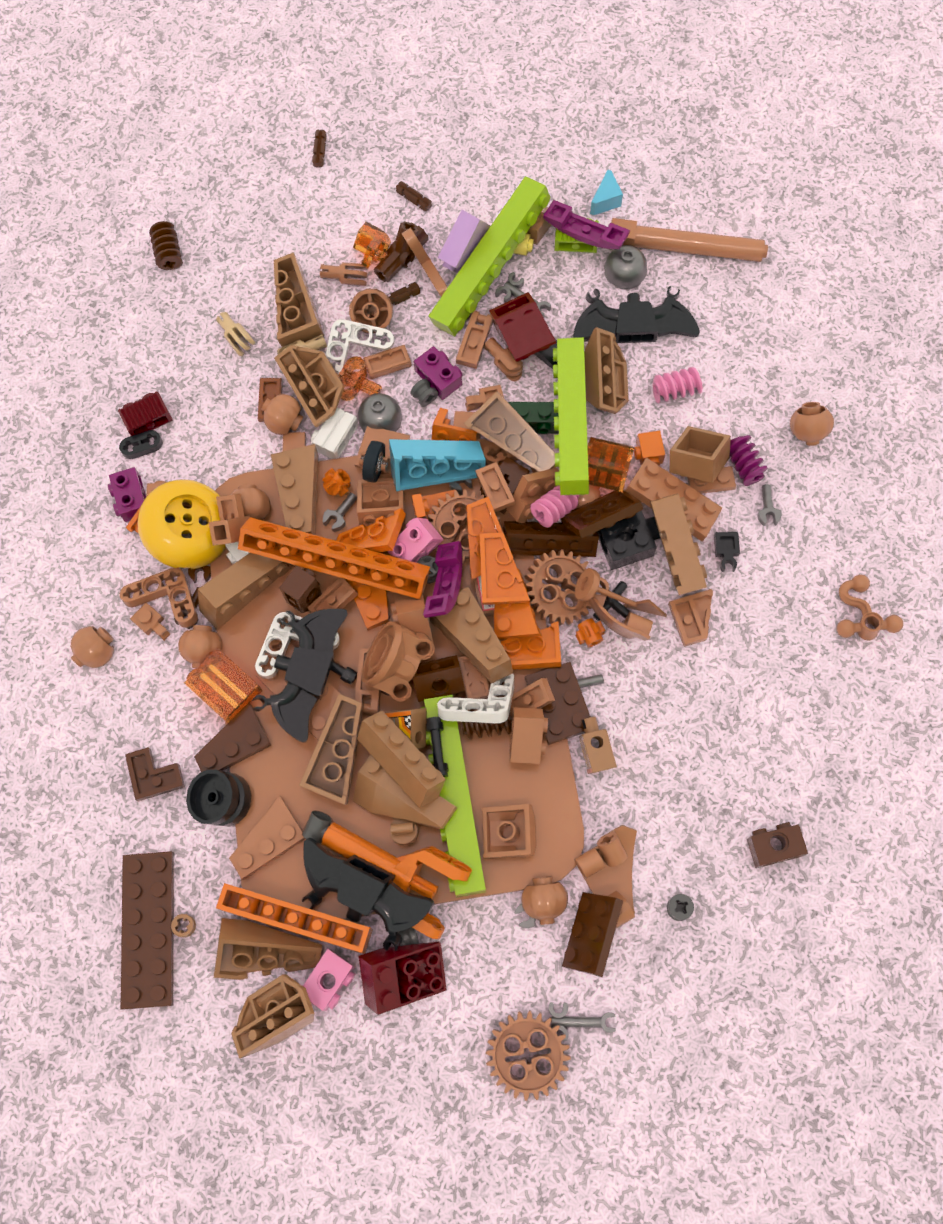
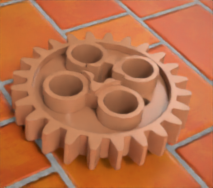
[428,489,501,565]
[524,549,592,626]
[486,1010,571,1101]

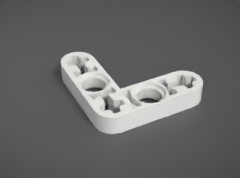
[326,319,395,379]
[255,612,340,679]
[437,673,514,723]

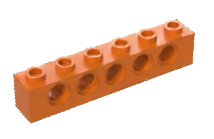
[216,883,373,954]

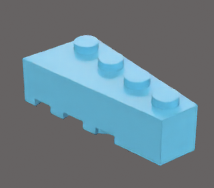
[389,439,486,491]

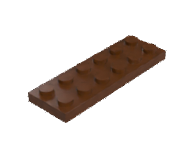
[120,851,174,1010]

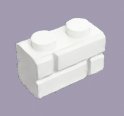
[311,408,359,459]

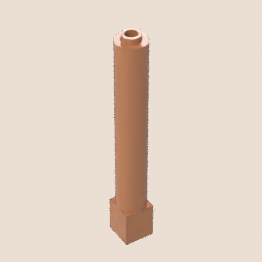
[611,218,768,262]

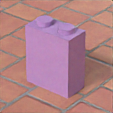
[438,210,490,273]

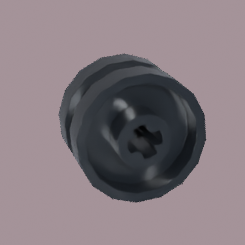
[186,770,251,827]

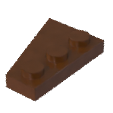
[194,702,271,772]

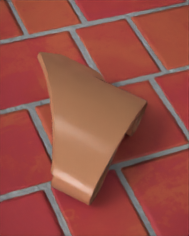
[588,577,653,641]
[574,825,637,929]

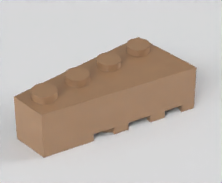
[464,392,555,472]
[270,444,319,535]
[650,493,707,595]
[299,694,364,805]

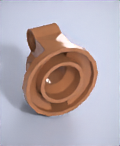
[361,621,435,702]

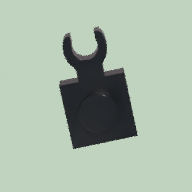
[714,532,740,572]

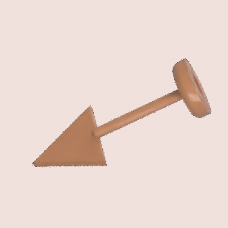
[575,568,667,617]

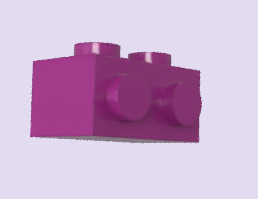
[413,346,463,401]
[108,467,146,522]

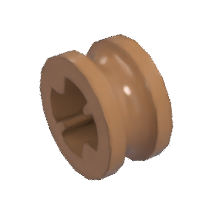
[171,914,196,938]

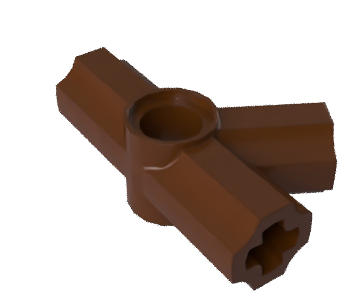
[374,221,429,282]

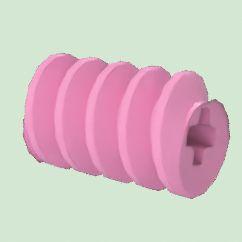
[653,367,703,403]
[530,486,579,528]

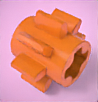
[322,468,351,497]
[575,618,606,648]

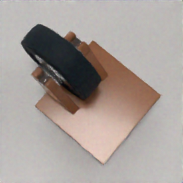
[354,426,410,483]

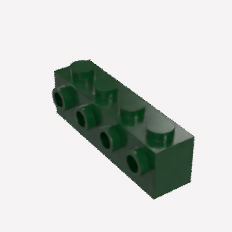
[508,402,559,434]

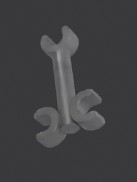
[495,272,551,317]
[548,1002,616,1041]

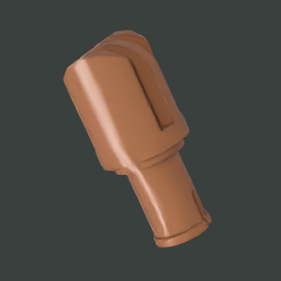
[320,262,368,286]
[484,338,523,381]

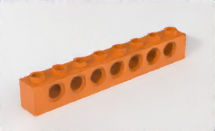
[238,517,430,599]

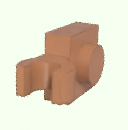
[465,385,504,411]
[130,602,171,641]

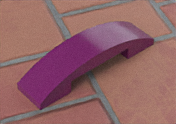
[543,200,630,249]
[423,541,462,618]

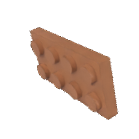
[625,457,722,542]
[255,642,341,741]

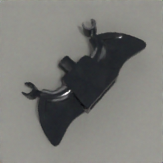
[573,286,700,343]
[252,609,348,743]
[302,838,434,951]

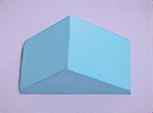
[590,170,623,215]

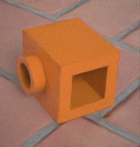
[634,430,665,466]

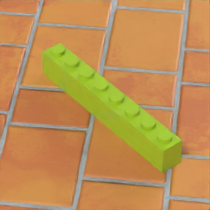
[428,176,551,337]
[553,337,589,495]
[421,695,486,898]

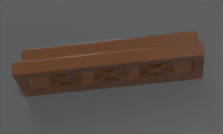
[503,521,599,557]

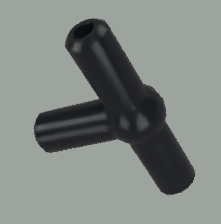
[593,581,631,621]

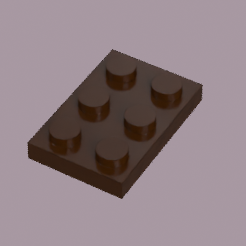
[561,488,644,539]
[525,662,591,745]
[562,892,623,978]

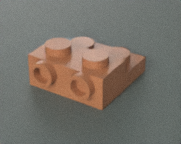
[506,468,560,523]
[357,478,405,527]

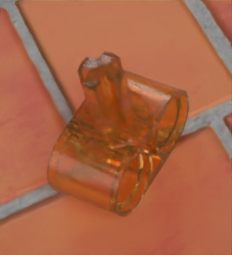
[338,356,382,401]

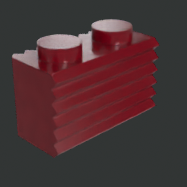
[118,391,173,436]

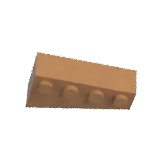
[274,252,325,347]
[198,553,290,630]
[429,587,513,683]

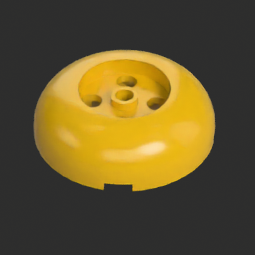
[138,479,226,569]

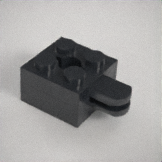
[597,510,660,570]

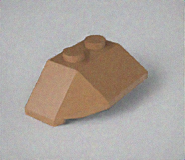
[584,327,629,414]
[274,345,345,428]
[231,974,315,1059]

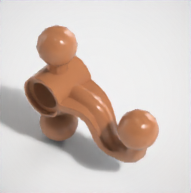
[836,574,903,641]

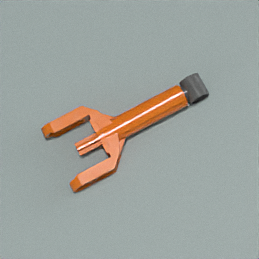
[302,811,472,939]

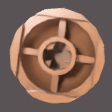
[349,288,393,333]

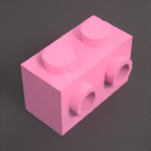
[387,518,444,563]

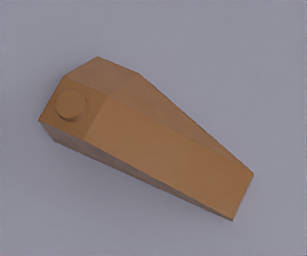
[214,918,322,980]

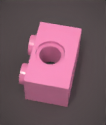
[303,949,356,1011]

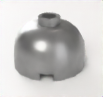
[605,245,647,289]
[358,393,402,433]

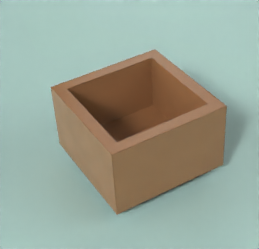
[669,426,731,483]

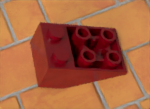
[489,292,556,362]
[358,941,447,1015]

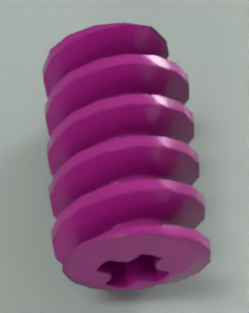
[730,435,768,486]

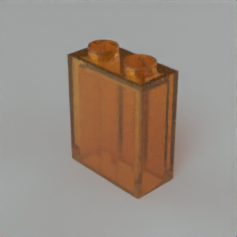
[588,437,634,492]
[184,648,263,724]

